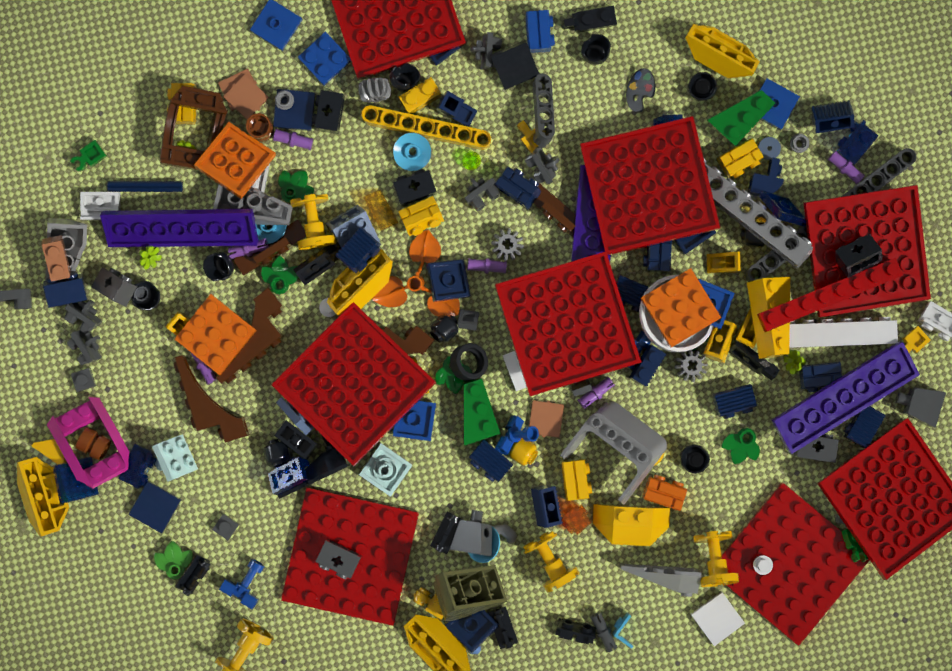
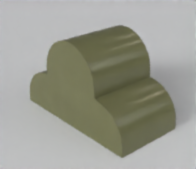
[433,565,508,621]

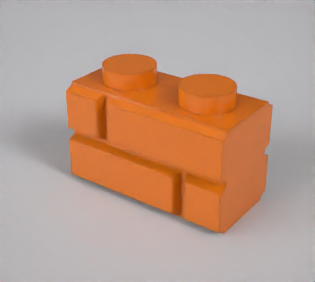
[642,474,687,511]

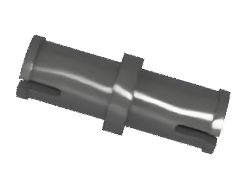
[590,612,617,652]

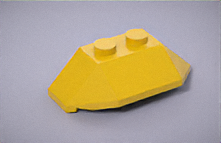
[685,24,760,78]
[327,248,393,316]
[17,457,69,537]
[592,504,670,546]
[403,614,471,671]

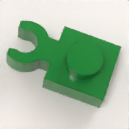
[70,140,107,172]
[842,529,868,562]

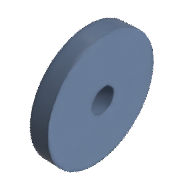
[758,137,781,160]

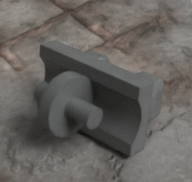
[470,32,502,70]
[525,147,560,185]
[464,178,500,212]
[64,300,103,334]
[67,330,102,365]

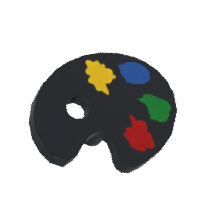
[626,68,656,113]

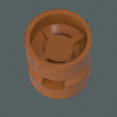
[246,113,274,142]
[75,427,112,461]

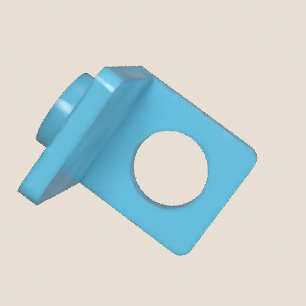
[612,612,633,649]

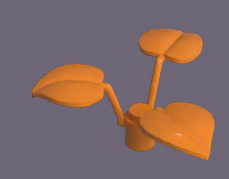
[372,230,460,317]

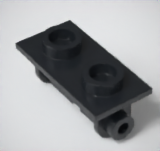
[430,511,464,554]
[174,554,211,596]
[488,606,518,649]
[555,618,596,645]

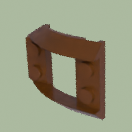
[160,86,228,171]

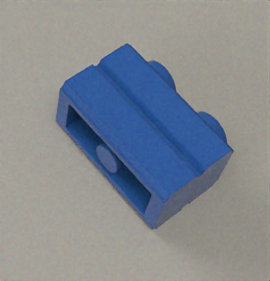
[525,10,555,53]

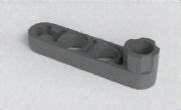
[533,73,555,148]
[0,289,32,310]

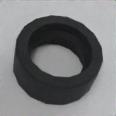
[450,343,488,381]

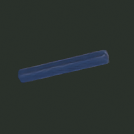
[107,181,183,192]

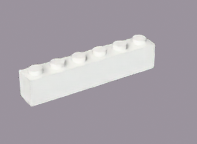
[789,317,898,348]

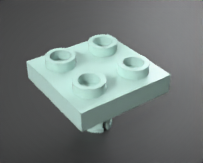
[152,434,198,482]
[359,443,412,497]

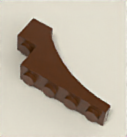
[216,288,284,384]
[381,326,435,355]
[173,355,250,443]

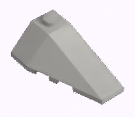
[213,184,293,225]
[45,218,87,298]
[620,564,702,597]

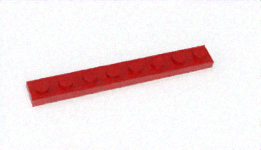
[757,258,903,332]

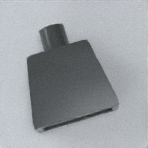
[896,388,946,428]
[450,510,492,556]

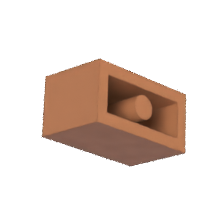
[42,235,71,281]

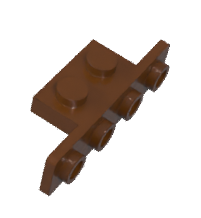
[533,183,576,237]
[234,220,306,275]

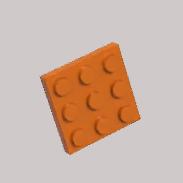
[194,122,276,199]
[640,268,721,348]
[175,294,257,375]

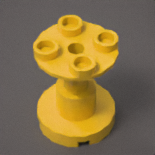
[290,194,336,250]
[523,531,580,593]
[693,531,739,587]
[215,618,274,671]

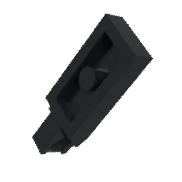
[563,5,617,32]
[293,242,341,285]
[729,340,780,381]

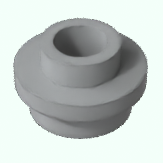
[275,90,294,110]
[790,134,809,153]

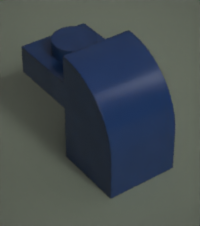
[436,91,477,127]
[748,157,784,197]

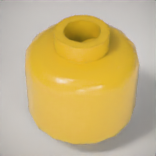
[510,438,538,466]

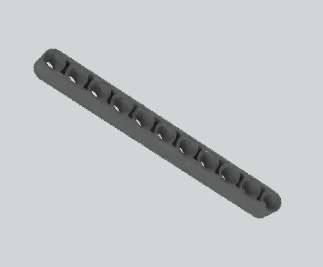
[745,148,917,282]

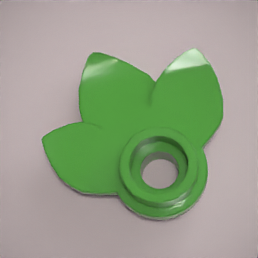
[154,541,193,580]

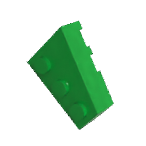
[707,90,775,146]
[464,379,500,446]

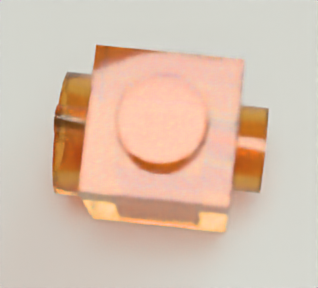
[561,504,592,535]

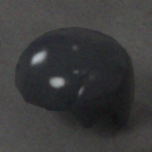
[581,34,611,65]
[389,63,421,92]
[688,72,717,101]
[203,252,234,281]
[130,281,160,311]
[680,444,710,474]

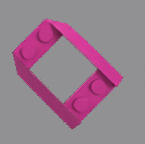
[47,397,130,489]

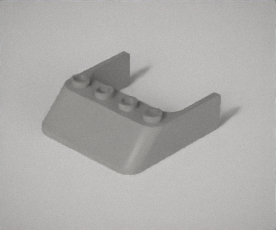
[560,401,667,505]

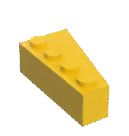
[747,277,791,359]

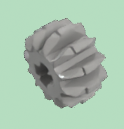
[358,77,391,103]
[491,228,524,261]
[675,350,708,382]

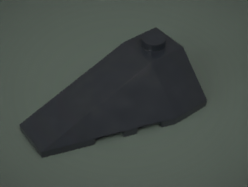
[278,445,351,499]

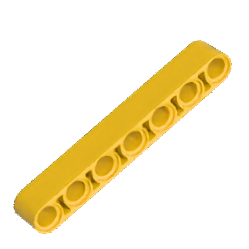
[362,105,491,150]

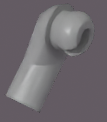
[492,524,517,544]

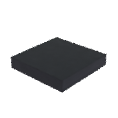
[490,40,539,90]

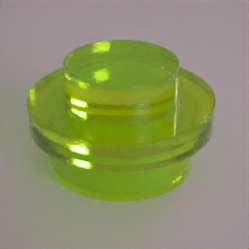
[462,151,481,171]

